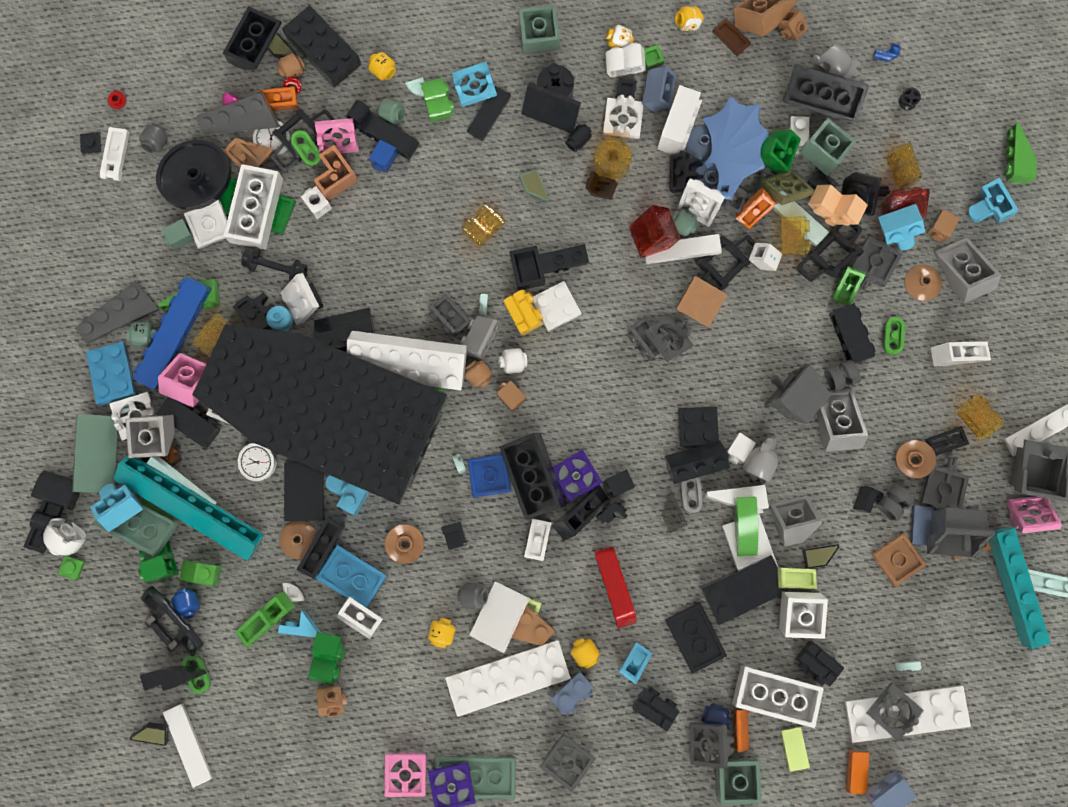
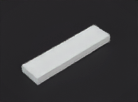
[644,234,722,264]
[163,704,213,788]

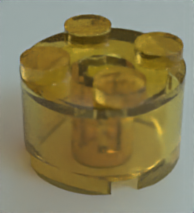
[593,137,632,180]

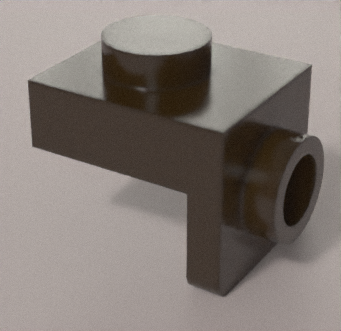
[586,172,618,200]

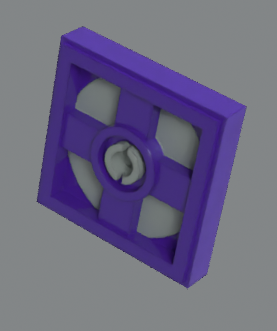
[553,450,603,503]
[428,761,476,807]

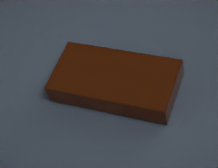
[712,18,751,57]

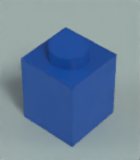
[369,140,398,173]

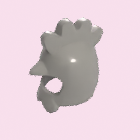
[810,43,861,79]
[742,437,779,485]

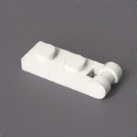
[100,127,130,181]

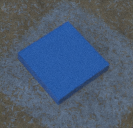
[467,454,511,498]

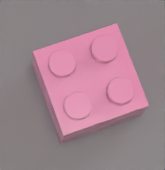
[158,353,206,407]

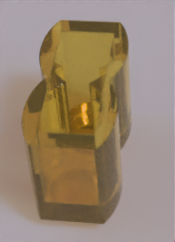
[462,204,505,249]

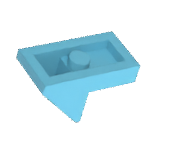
[278,611,321,637]
[619,642,653,684]

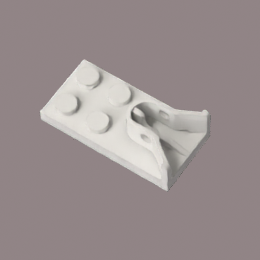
[677,178,725,227]

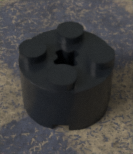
[537,63,574,99]

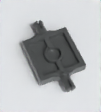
[851,236,902,291]
[920,457,970,511]

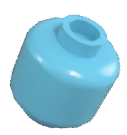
[266,306,293,332]

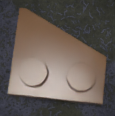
[223,138,275,168]

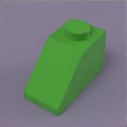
[179,560,222,586]

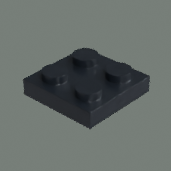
[678,407,719,447]

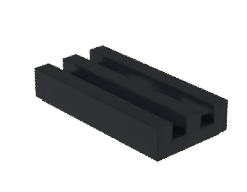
[925,426,969,456]

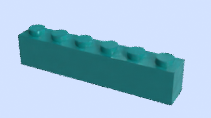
[989,527,1051,649]

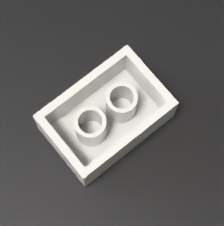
[658,85,702,155]

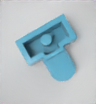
[968,178,1019,224]
[878,204,925,250]
[326,475,370,516]
[90,484,143,532]

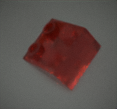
[880,187,930,219]
[629,205,680,258]

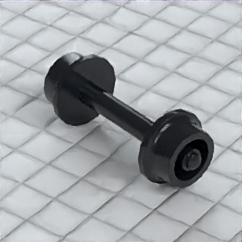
[241,247,308,282]

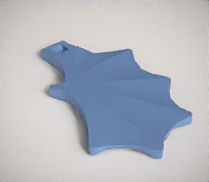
[703,97,769,200]

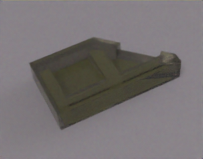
[661,493,688,533]

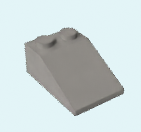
[934,238,1001,303]
[817,389,868,452]

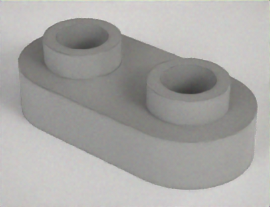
[680,477,702,514]

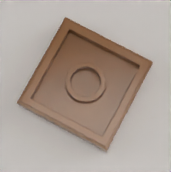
[675,276,728,328]
[871,533,927,587]

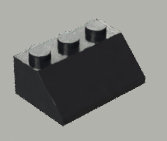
[223,6,282,70]
[314,307,376,352]

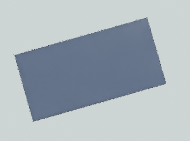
[910,505,934,546]

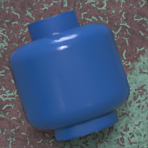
[171,588,200,619]

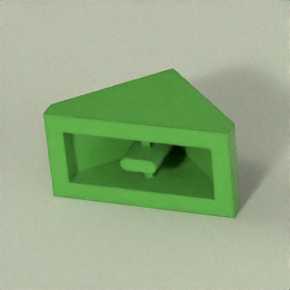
[832,267,866,305]

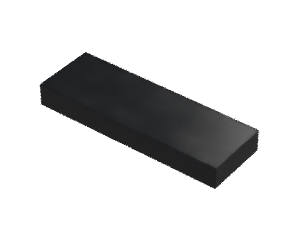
[467,86,511,142]

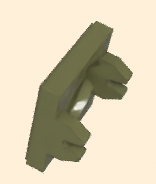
[760,170,814,206]

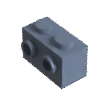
[642,66,677,111]
[550,671,594,715]
[864,770,917,807]

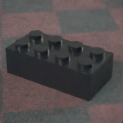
[282,5,361,88]
[783,63,869,123]
[499,433,567,520]

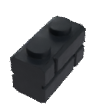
[795,641,844,686]
[632,687,679,732]

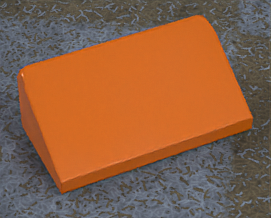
[258,87,299,111]
[735,188,776,229]
[733,708,749,752]
[846,750,869,794]

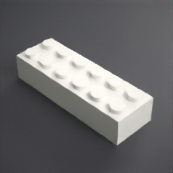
[347,331,467,390]

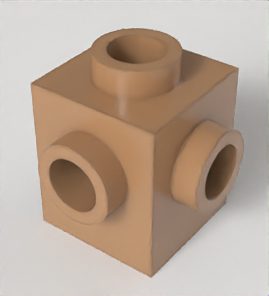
[778,10,809,41]
[316,686,347,717]

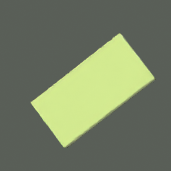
[778,568,817,589]
[780,726,810,772]

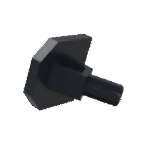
[841,172,890,216]

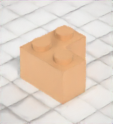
[808,185,867,226]

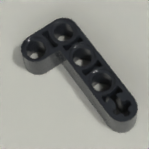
[346,100,420,160]

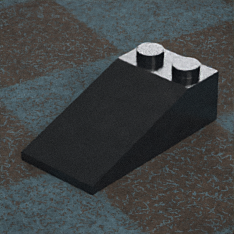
[700,555,788,625]

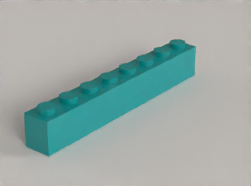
[113,455,264,561]

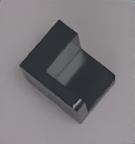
[441,522,467,550]

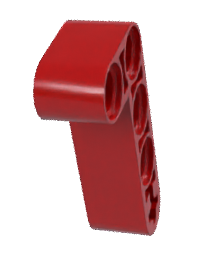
[594,546,637,629]

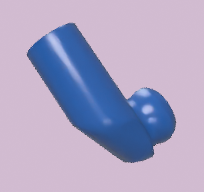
[873,44,901,62]

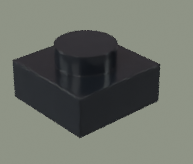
[616,78,637,98]
[80,132,101,154]

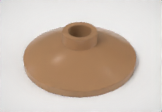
[904,265,942,301]
[896,440,936,479]
[279,521,317,559]
[385,524,424,564]

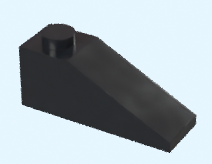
[552,486,611,540]

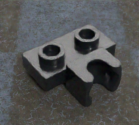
[670,152,703,193]
[232,293,275,329]

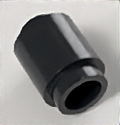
[565,124,592,152]

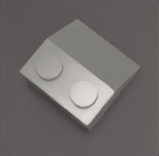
[460,315,498,360]
[125,415,175,458]

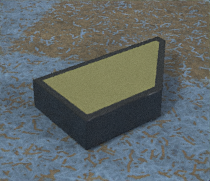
[267,33,297,58]
[802,544,840,569]
[129,722,169,746]

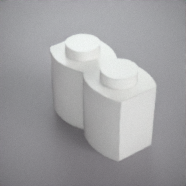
[605,43,646,77]

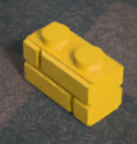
[503,290,544,335]

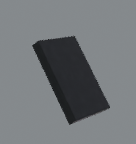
[521,82,582,133]
[284,463,324,522]
[664,602,727,674]

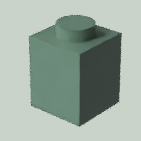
[162,219,194,250]

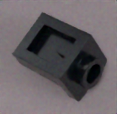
[596,502,628,524]

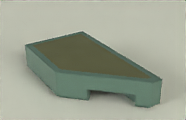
[519,169,549,202]

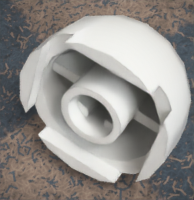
[43,518,86,555]

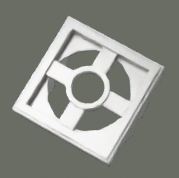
[603,95,643,139]
[110,392,157,440]

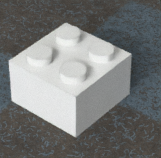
[779,592,828,639]

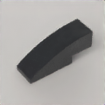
[140,666,207,692]

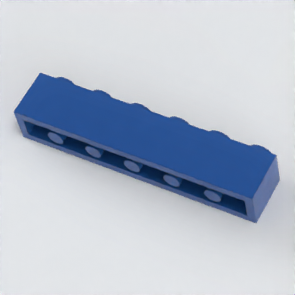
[133,277,212,390]

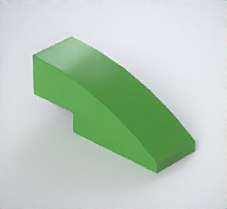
[734,496,758,556]
[235,592,296,647]

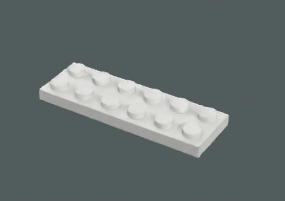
[445,640,571,717]
[844,686,971,743]

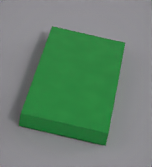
[218,178,296,235]

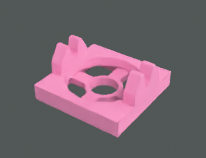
[315,118,359,153]
[1007,496,1062,533]
[385,752,426,797]

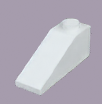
[930,342,991,366]
[704,485,769,514]

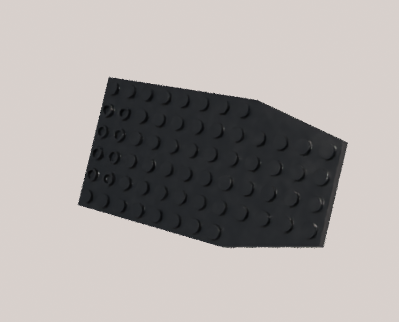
[192,324,448,505]

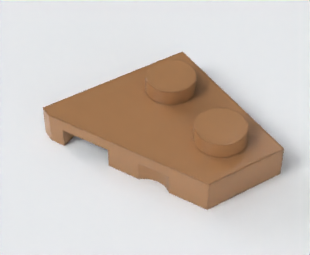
[511,605,555,646]

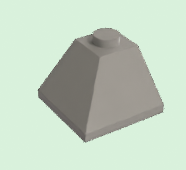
[770,495,822,547]

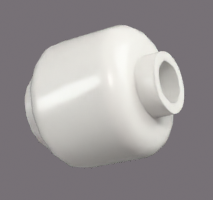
[498,348,527,374]

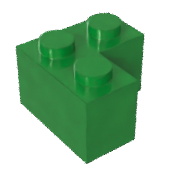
[761,130,801,173]
[138,540,179,583]
[308,632,346,686]

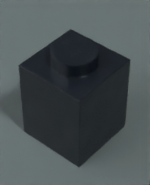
[603,469,635,498]

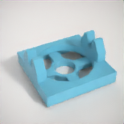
[452,61,497,107]

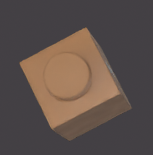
[927,209,960,242]
[497,381,526,412]

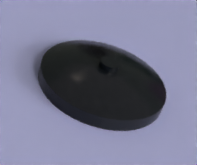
[156,140,232,210]

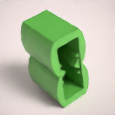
[421,78,454,122]

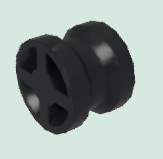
[898,88,921,111]

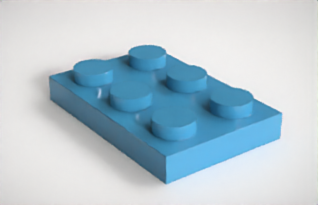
[86,341,136,406]
[316,545,387,608]

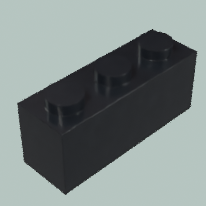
[829,303,875,364]
[156,397,221,449]
[665,440,730,484]
[296,517,346,579]

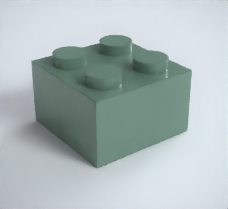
[519,5,560,53]
[799,118,856,176]
[715,758,762,805]

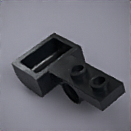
[509,244,589,290]
[23,470,81,554]

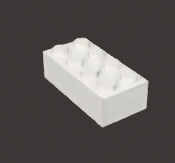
[224,164,283,250]
[732,665,824,728]

